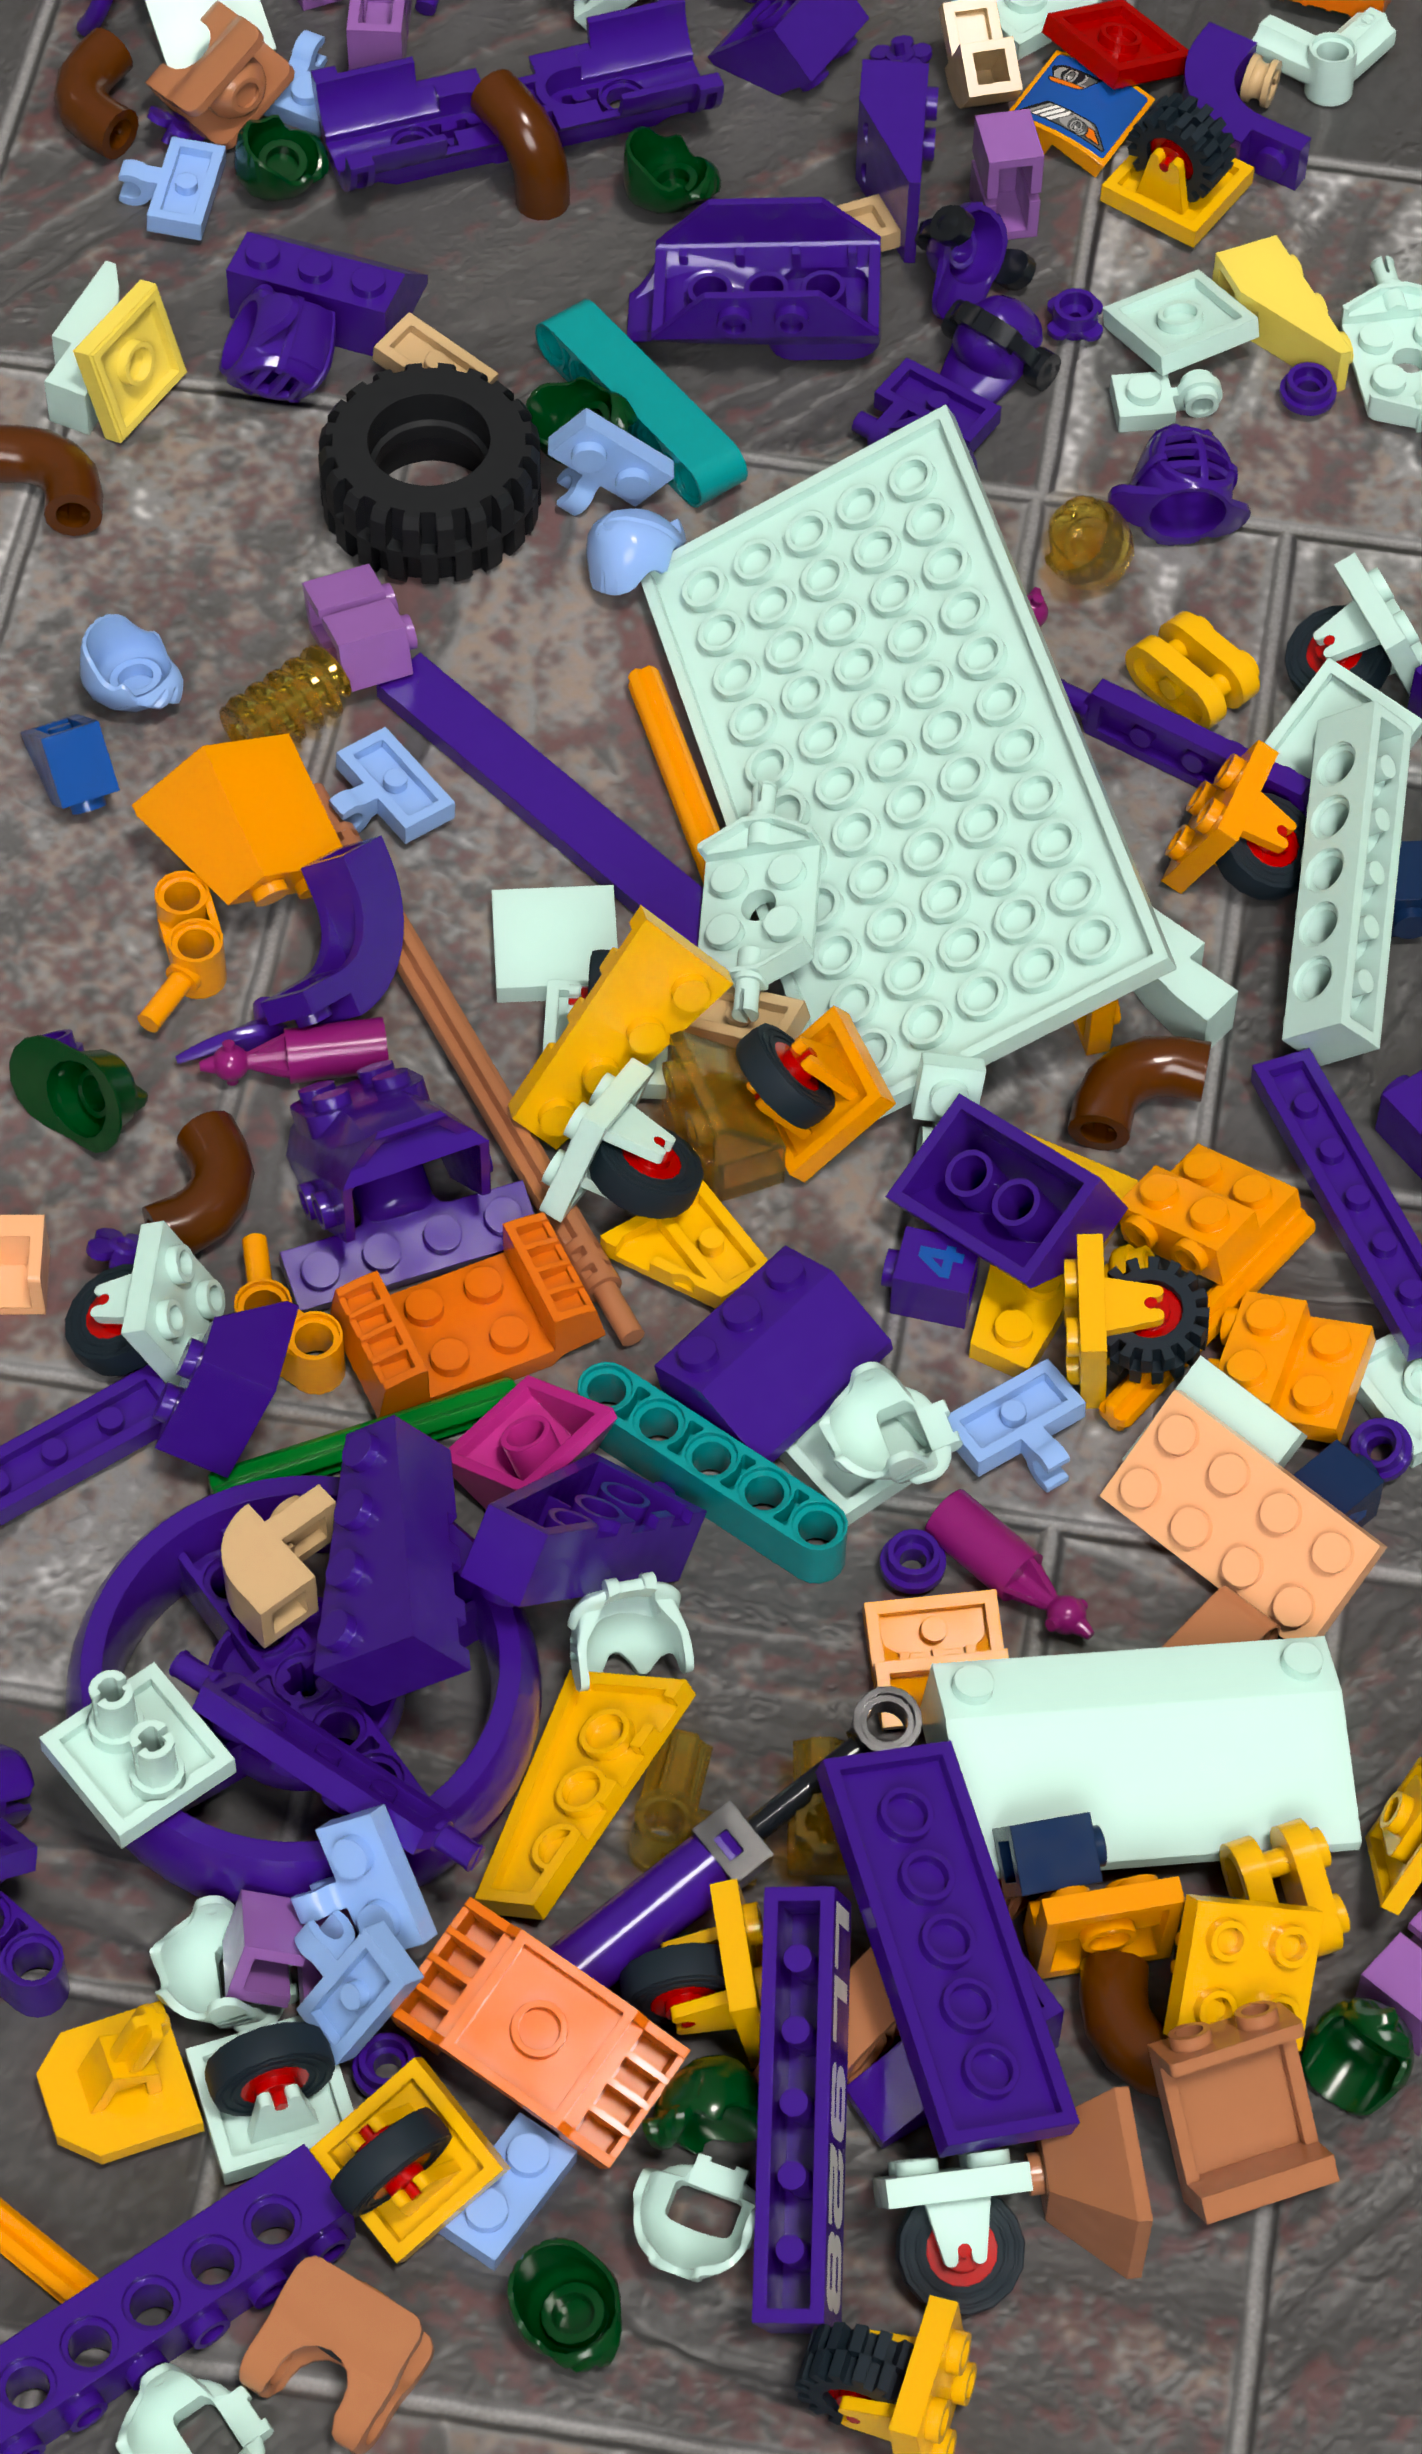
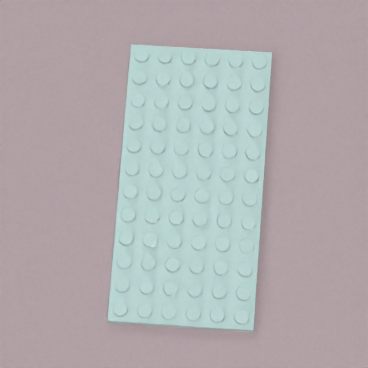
[641,404,1177,1119]

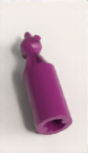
[199,1017,389,1086]
[925,1489,1094,1640]

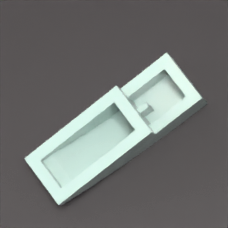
[44,260,120,435]
[1133,908,1238,1048]

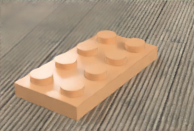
[1099,1389,1387,1639]

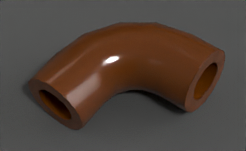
[54,27,139,160]
[470,69,570,221]
[0,425,103,536]
[1068,1036,1212,1151]
[142,1110,255,1255]
[1079,1951,1168,2098]

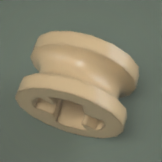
[1240,53,1282,108]

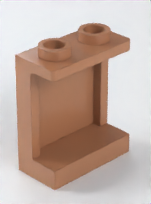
[1147,2001,1340,2225]

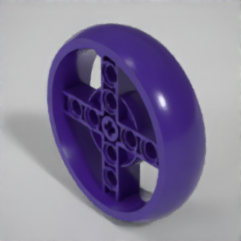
[65,1475,542,1905]

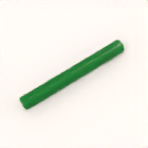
[208,1377,516,1494]

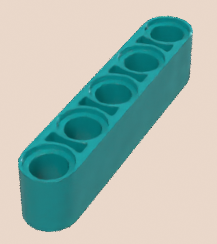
[535,299,748,508]
[577,1362,848,1584]

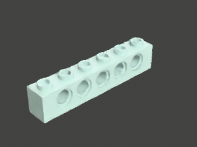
[1282,700,1412,1066]

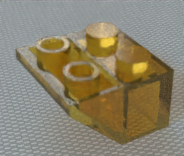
[662,1031,786,1202]

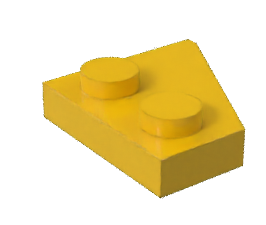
[600,1180,768,1309]

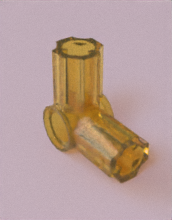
[629,1729,767,1886]
[787,1737,848,1875]

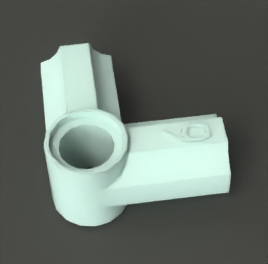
[1252,7,1396,106]

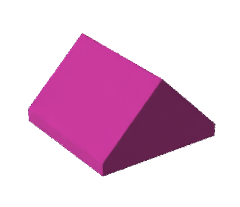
[448,1375,617,1509]

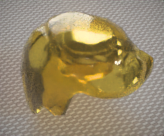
[1044,496,1135,590]

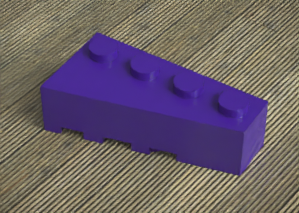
[313,1415,471,1707]
[460,1453,707,1607]

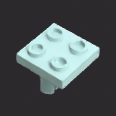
[39,1662,237,1849]

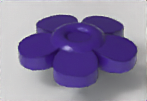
[870,35,932,63]
[147,105,205,145]
[86,1228,139,1269]

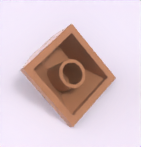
[1024,2086,1153,2279]

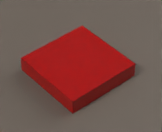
[1042,0,1189,89]

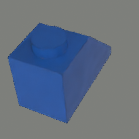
[21,714,120,815]

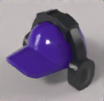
[914,201,1036,320]
[940,295,1061,404]

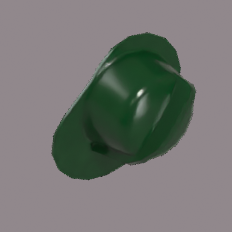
[9,1035,148,1153]

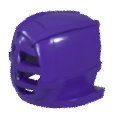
[219,284,337,403]
[1108,423,1251,546]

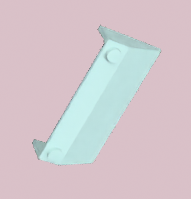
[920,1636,1362,1879]

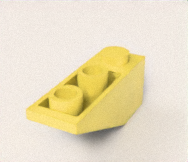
[1212,235,1354,392]

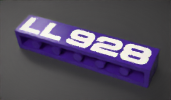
[752,1886,851,2333]

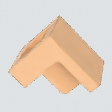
[0,1215,50,1315]

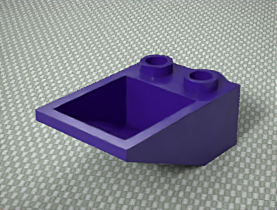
[855,59,939,263]

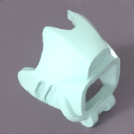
[819,1362,963,1485]
[567,1572,694,1692]
[149,1895,299,2032]
[633,2153,756,2282]
[116,2363,274,2454]

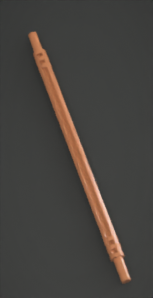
[313,783,645,1346]

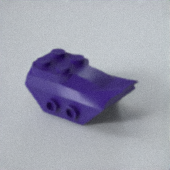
[627,197,882,361]
[286,1060,493,1243]

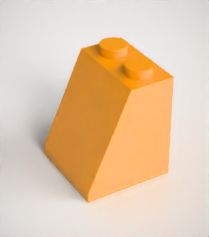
[132,733,343,907]

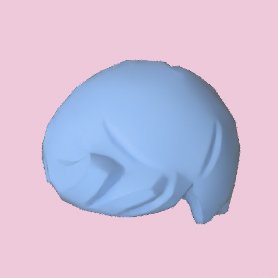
[586,508,686,596]
[79,614,183,712]

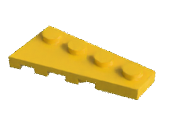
[508,905,733,1150]
[969,1131,1138,1377]
[474,1670,696,1920]

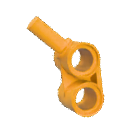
[137,870,227,1033]
[234,1233,346,1395]

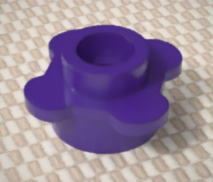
[1047,288,1103,342]

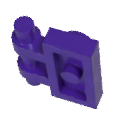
[851,357,1001,452]

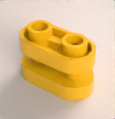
[1125,611,1260,730]
[1219,1818,1350,1958]

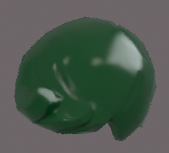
[234,115,329,202]
[623,126,721,214]
[526,377,637,465]
[1301,1997,1414,2116]
[642,2055,759,2154]
[507,2237,622,2373]

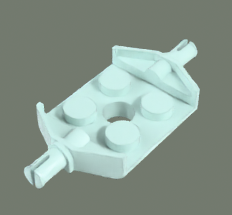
[1340,256,1422,433]
[697,780,823,1023]

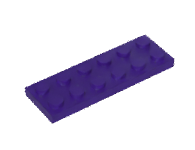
[815,1740,1080,2158]

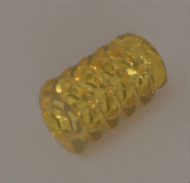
[219,644,352,743]

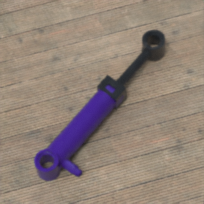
[549,1686,922,1989]

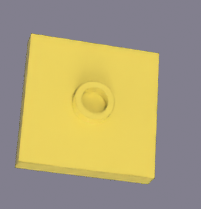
[73,279,187,443]

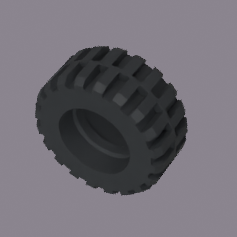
[318,363,541,584]

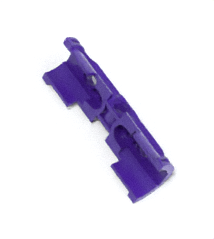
[311,0,724,192]

